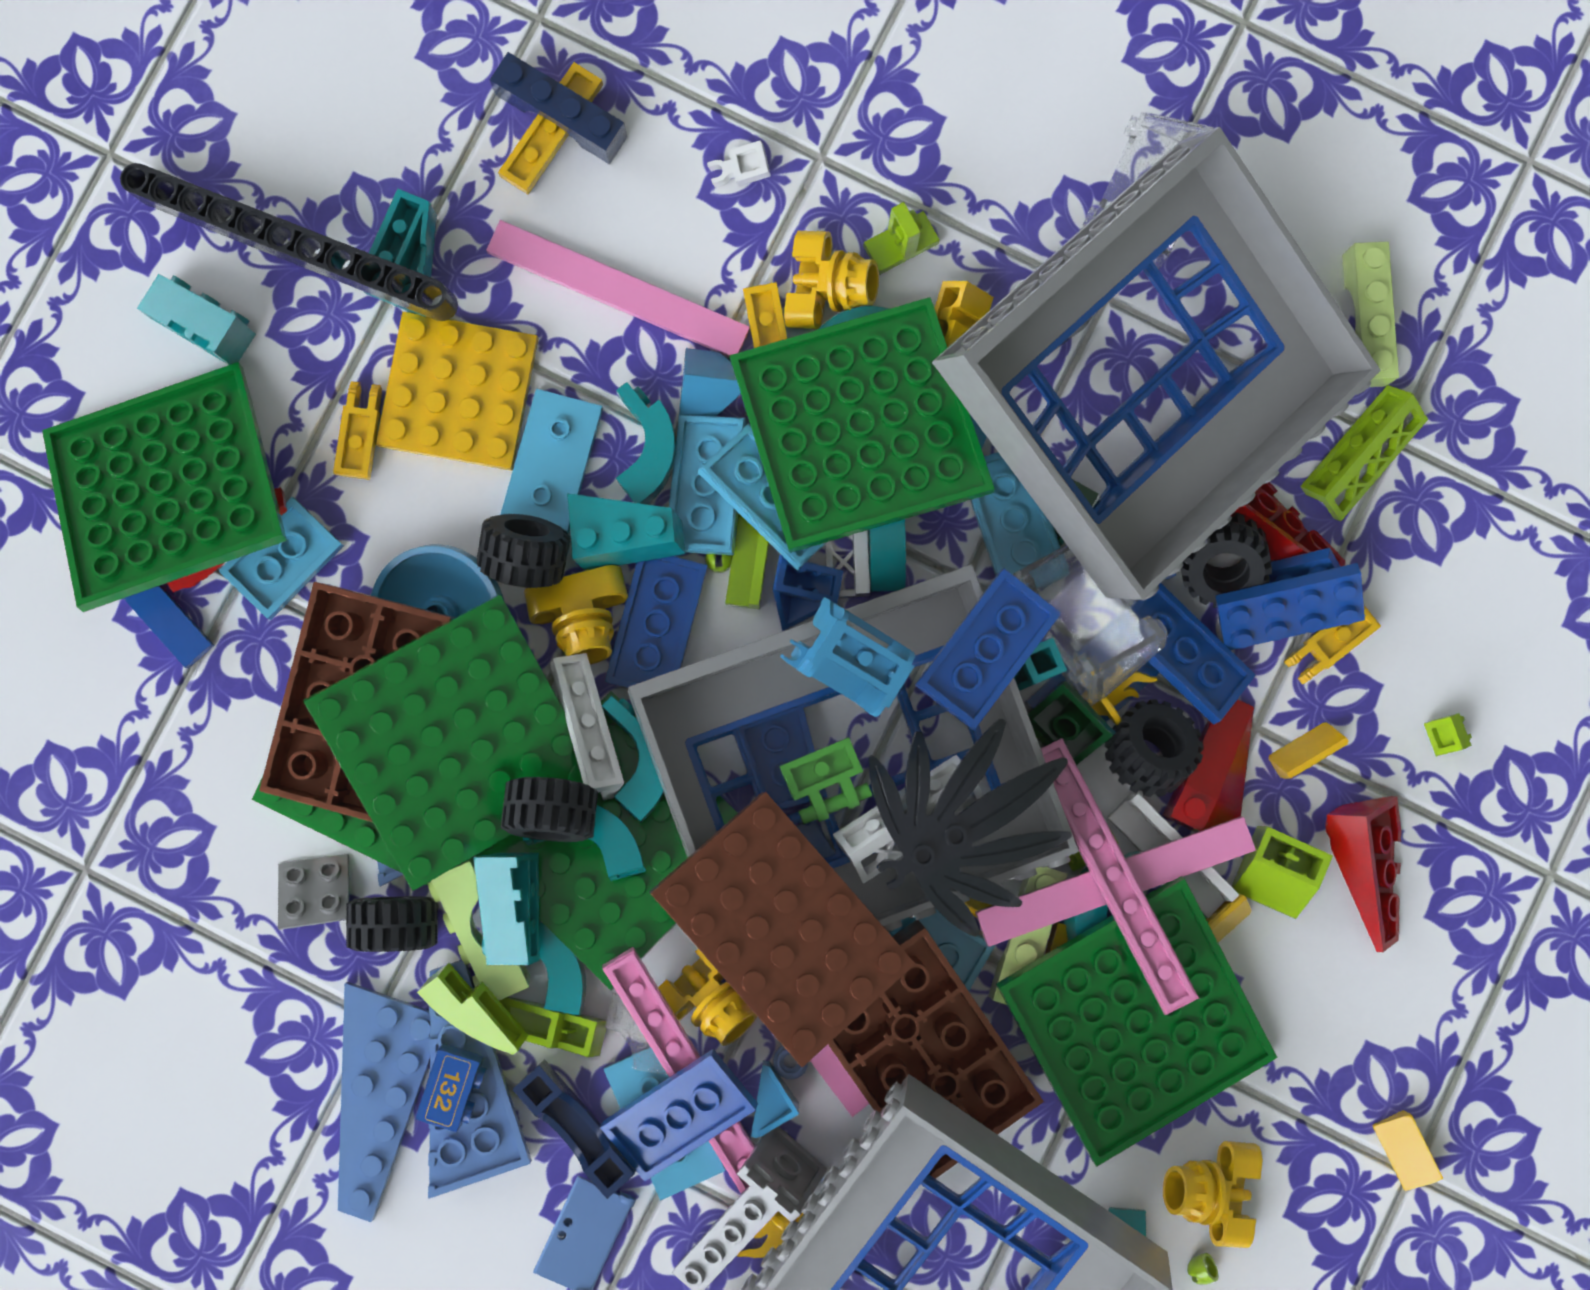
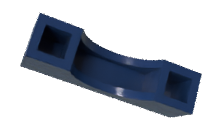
[490,52,628,165]
[512,1059,636,1199]

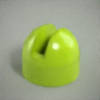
[705,554,732,573]
[1187,1253,1219,1285]

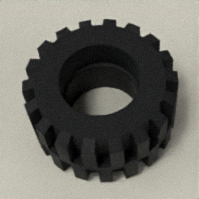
[1181,513,1272,608]
[477,514,570,588]
[1104,699,1204,797]
[501,777,598,842]
[346,896,438,952]

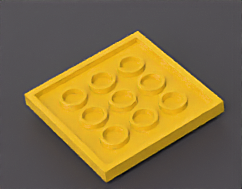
[376,311,539,471]

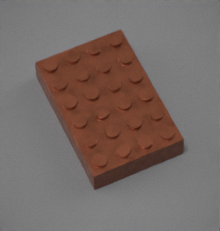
[259,582,455,822]
[649,792,915,1068]
[828,920,1044,1179]

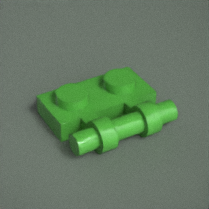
[779,737,872,825]

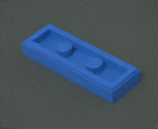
[123,585,215,669]

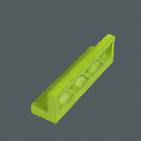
[1300,385,1428,522]
[725,514,769,610]

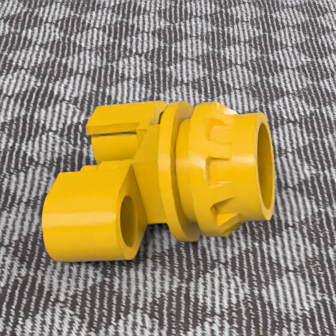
[784,230,879,329]
[524,565,628,665]
[658,949,757,1046]
[1163,1141,1263,1248]

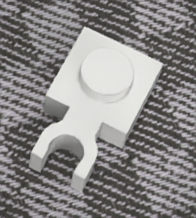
[707,140,771,188]

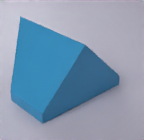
[679,348,741,417]
[751,1060,799,1138]

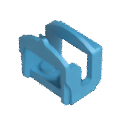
[780,597,915,717]

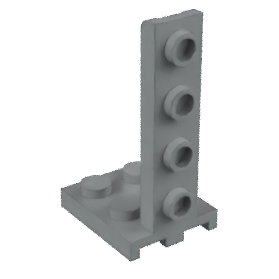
[672,1126,827,1290]

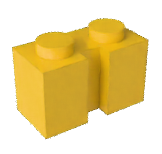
[934,281,994,347]

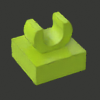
[1424,713,1472,756]

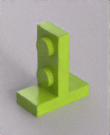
[863,202,940,275]

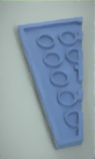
[428,960,532,1199]
[338,982,430,1222]

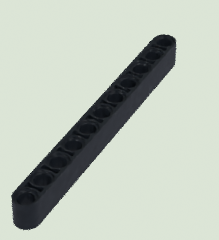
[120,163,458,321]

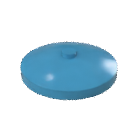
[371,544,505,618]

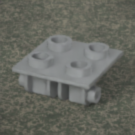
[278,854,349,930]

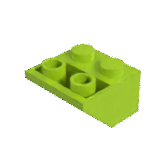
[1231,826,1333,919]

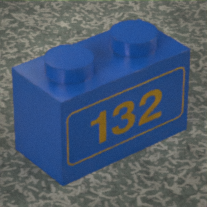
[415,1043,487,1132]

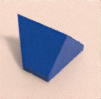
[773,555,844,632]

